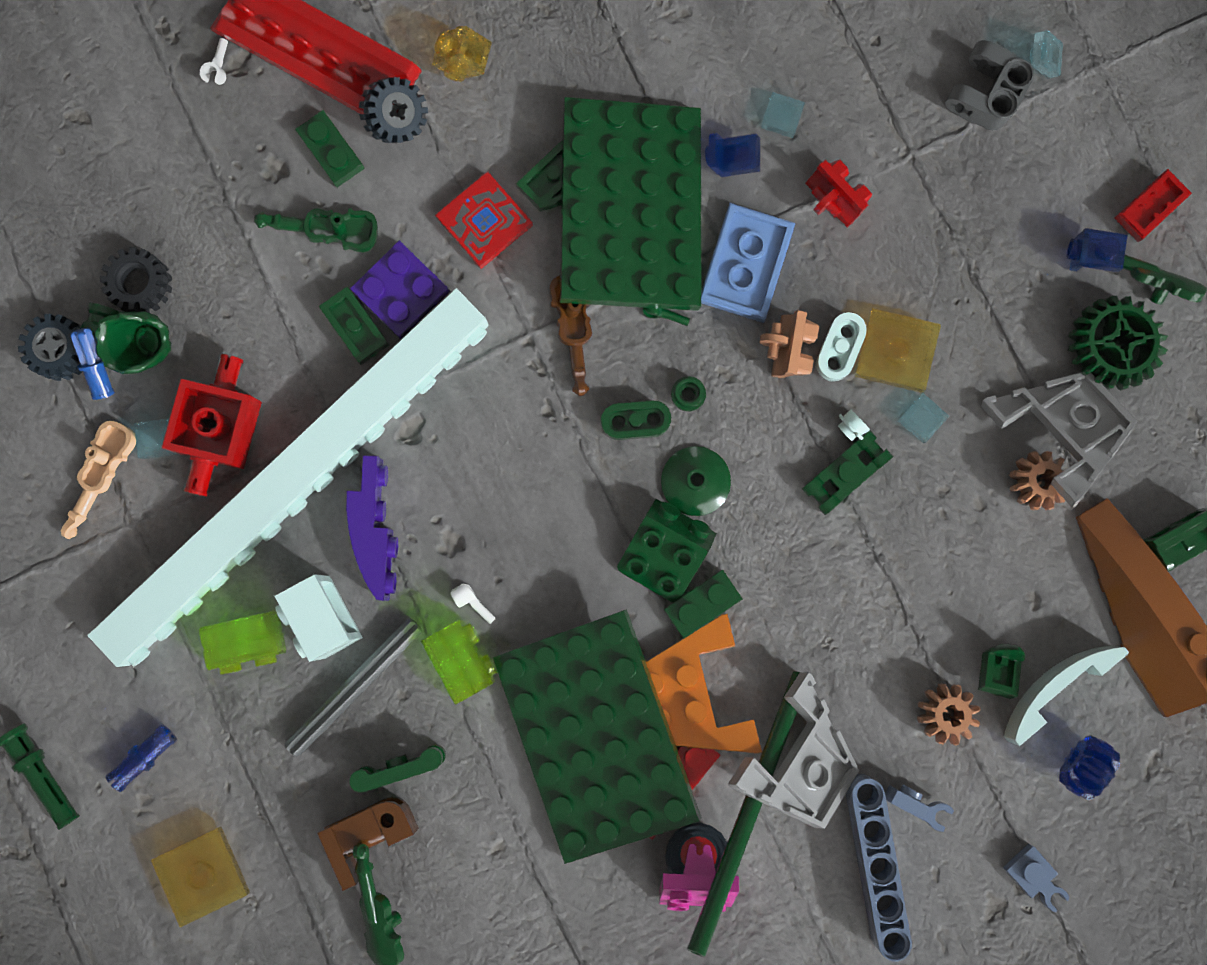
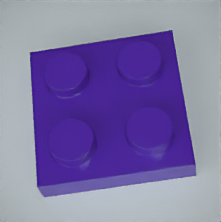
[350,240,450,339]

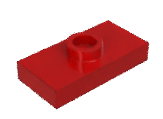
[1114,169,1192,242]

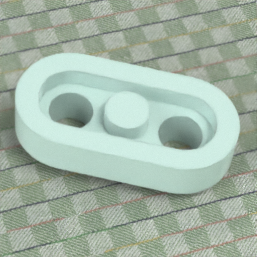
[816,312,867,381]

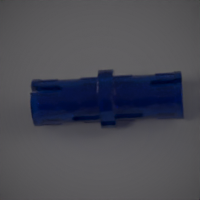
[105,725,177,792]

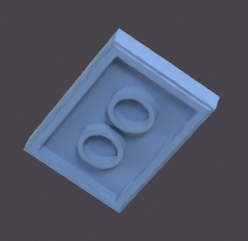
[701,203,795,323]

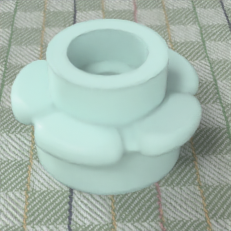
[838,409,870,441]

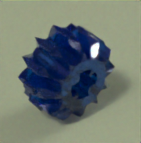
[1059,735,1120,801]

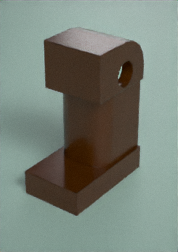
[317,796,419,891]

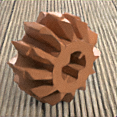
[1009,451,1065,511]
[917,683,981,745]

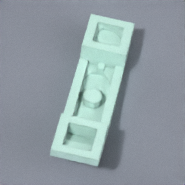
[1004,646,1129,746]

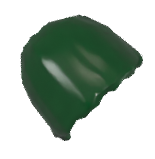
[94,311,171,374]

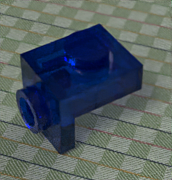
[705,133,760,177]
[1066,228,1128,273]

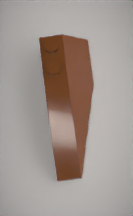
[1076,498,1207,717]

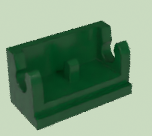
[1144,508,1207,572]

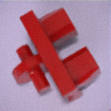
[805,159,872,228]

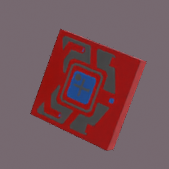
[435,171,533,269]

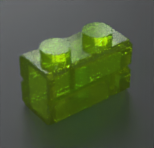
[199,611,286,675]
[421,619,498,705]

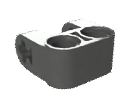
[945,40,1034,131]

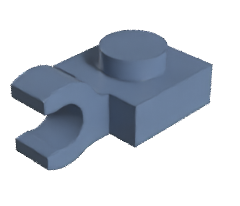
[885,784,954,832]

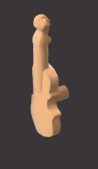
[61,421,136,539]

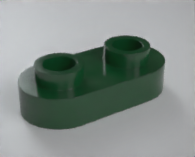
[601,401,671,440]

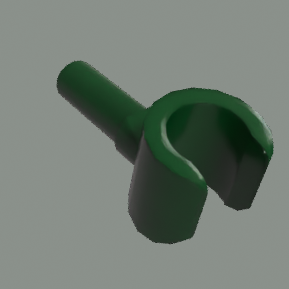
[643,307,690,326]

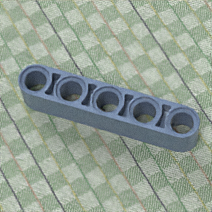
[846,774,912,962]

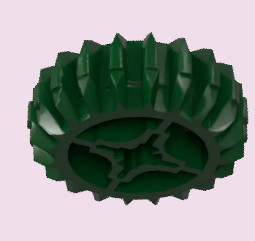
[1068,295,1168,391]

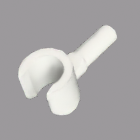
[200,38,228,85]
[451,584,495,624]

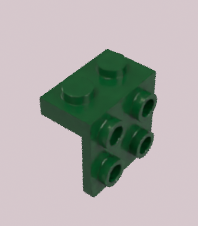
[617,499,717,602]

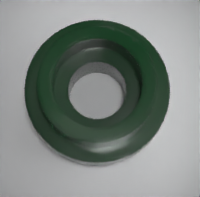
[671,376,706,412]

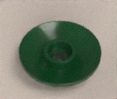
[661,446,731,516]

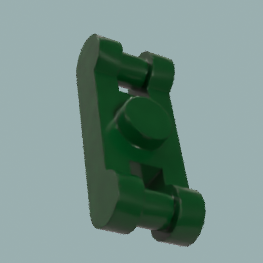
[802,430,894,515]
[349,744,446,792]

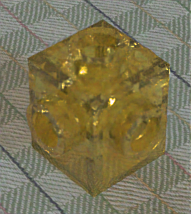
[432,26,492,81]

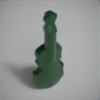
[254,208,378,253]
[1083,243,1207,305]
[353,843,404,965]

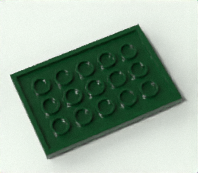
[560,97,701,311]
[493,609,702,864]

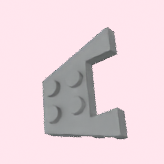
[981,373,1138,508]
[728,672,859,829]

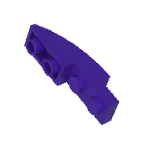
[346,456,399,601]

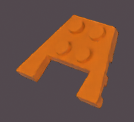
[646,614,762,754]

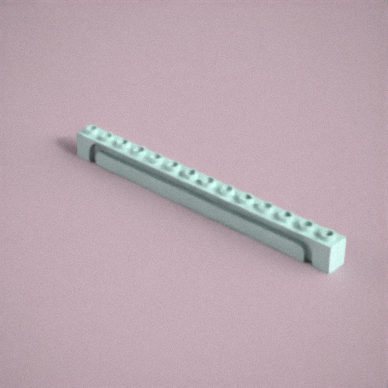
[87,288,489,667]

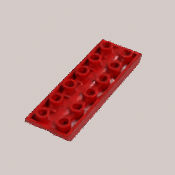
[210,0,422,114]

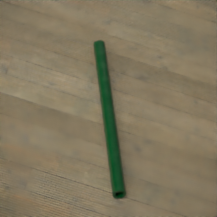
[687,671,801,957]

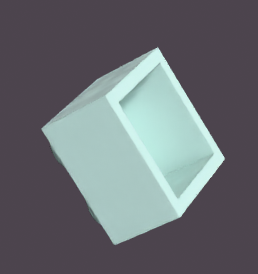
[275,574,363,662]

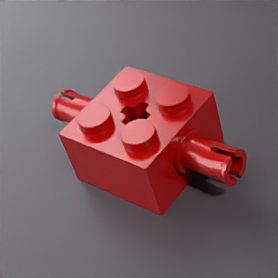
[162,354,262,497]

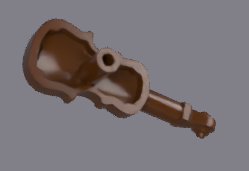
[549,275,592,396]

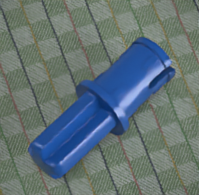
[70,328,115,400]

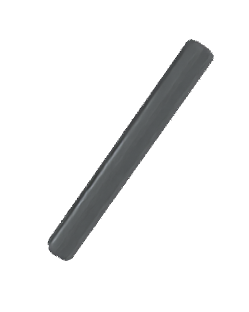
[285,619,422,757]

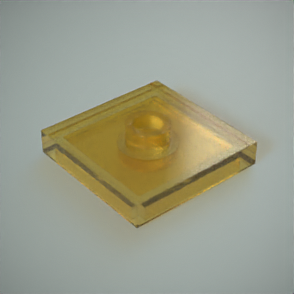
[855,308,941,393]
[151,826,250,928]

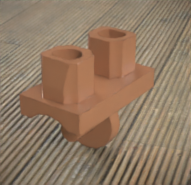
[759,310,819,378]

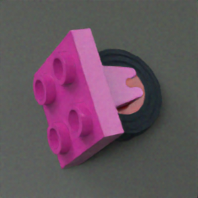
[659,823,739,912]

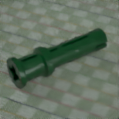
[0,723,80,830]

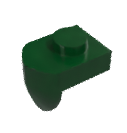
[978,643,1025,699]

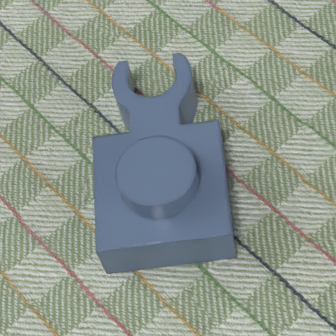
[1003,844,1069,912]

